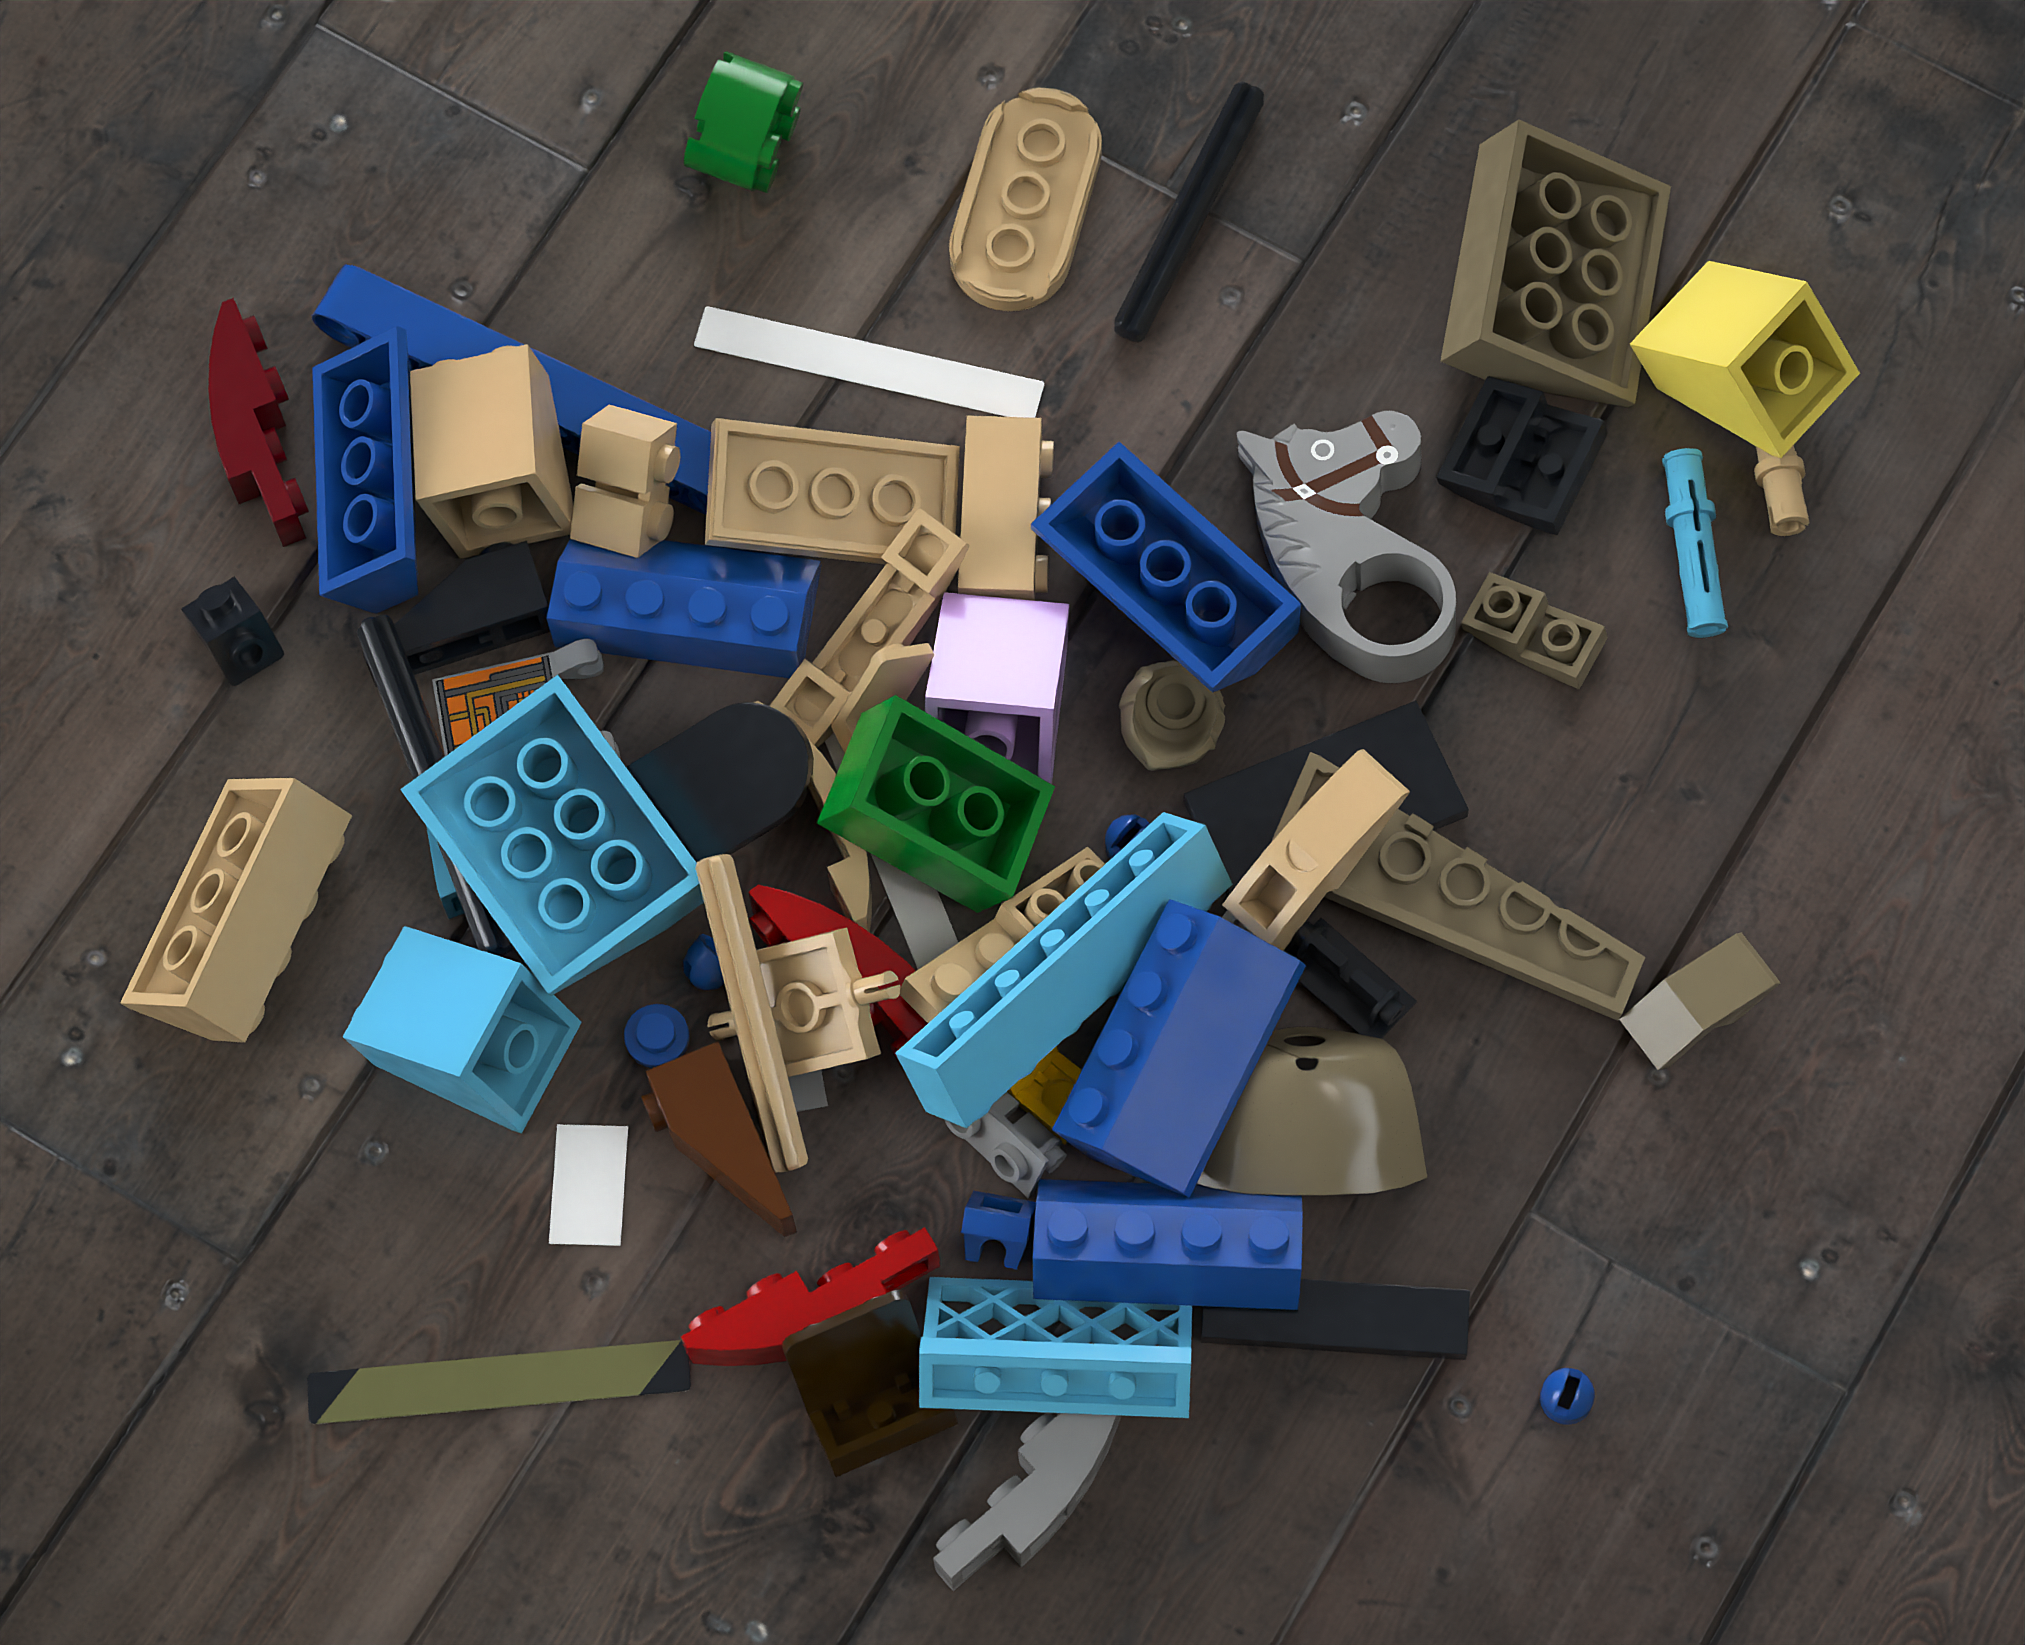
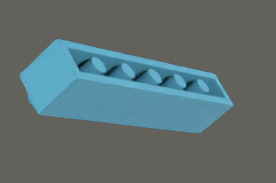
[895,812,1233,1128]

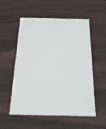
[549,1124,628,1246]

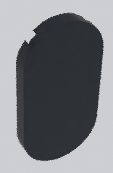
[626,702,814,863]

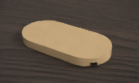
[949,88,1102,311]

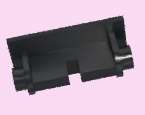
[1287,918,1417,1039]

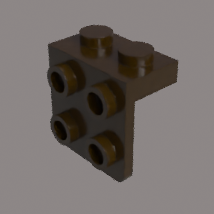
[782,1290,958,1477]

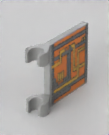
[432,639,621,759]

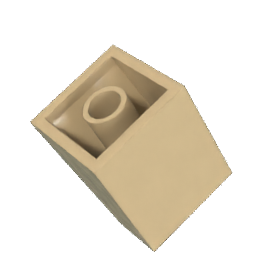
[410,344,574,559]

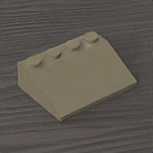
[1440,120,1671,407]

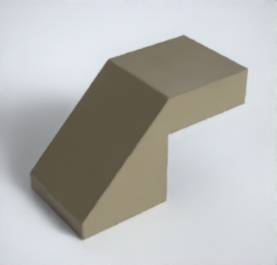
[1619,932,1781,1070]

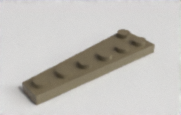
[1271,752,1645,1021]

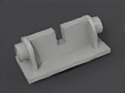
[945,1092,1067,1198]

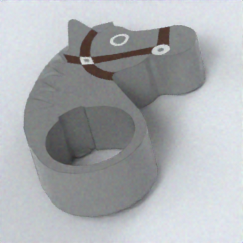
[1237,411,1456,683]

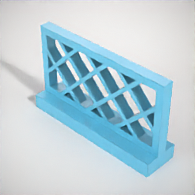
[919,1277,1192,1418]

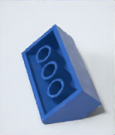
[312,326,418,614]
[1031,442,1301,693]
[546,539,822,678]
[1052,899,1306,1198]
[1033,1179,1303,1310]

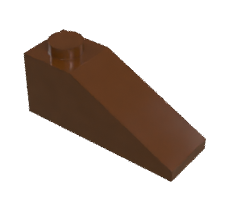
[641,1041,797,1237]

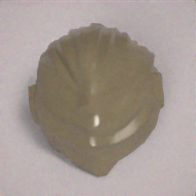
[1119,659,1225,771]

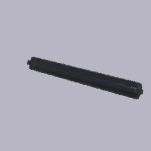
[357,614,513,956]

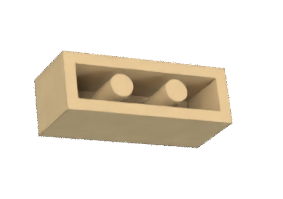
[958,416,1054,601]

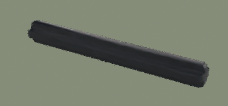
[1114,82,1264,343]

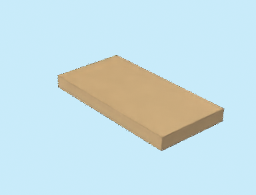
[705,418,960,565]

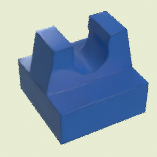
[961,1190,1036,1269]

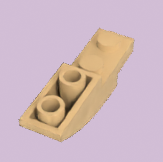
[1222,749,1410,951]
[900,847,1105,1023]

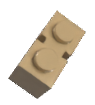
[570,405,680,558]

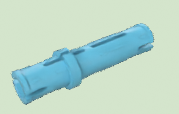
[1662,448,1728,638]

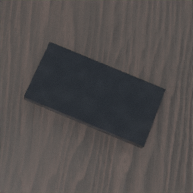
[1183,700,1469,897]

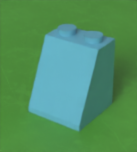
[343,926,582,1134]

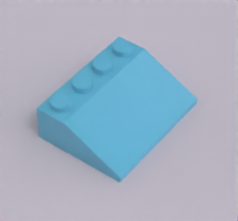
[400,675,704,996]

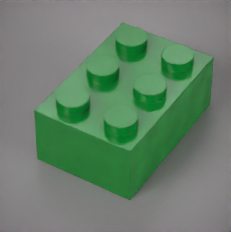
[817,695,1055,913]

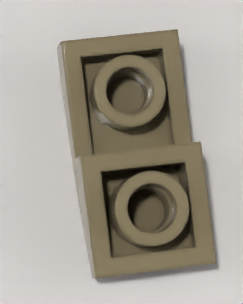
[1461,572,1608,689]

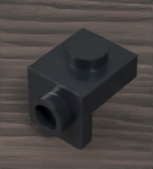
[181,576,284,686]

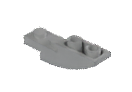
[933,1413,1121,1591]

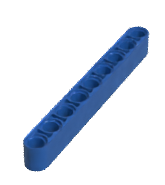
[312,265,711,515]

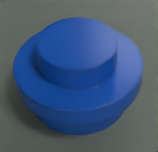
[624,1004,689,1068]

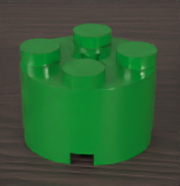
[684,51,803,193]

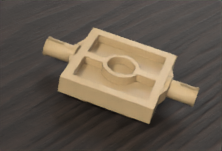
[708,927,900,1077]

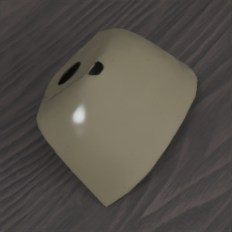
[1197,1027,1427,1195]

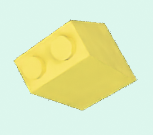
[1630,261,1860,458]

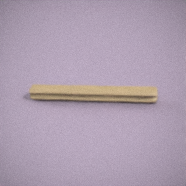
[696,854,808,1172]

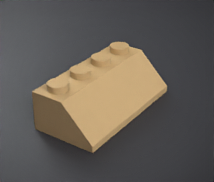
[120,778,352,1043]

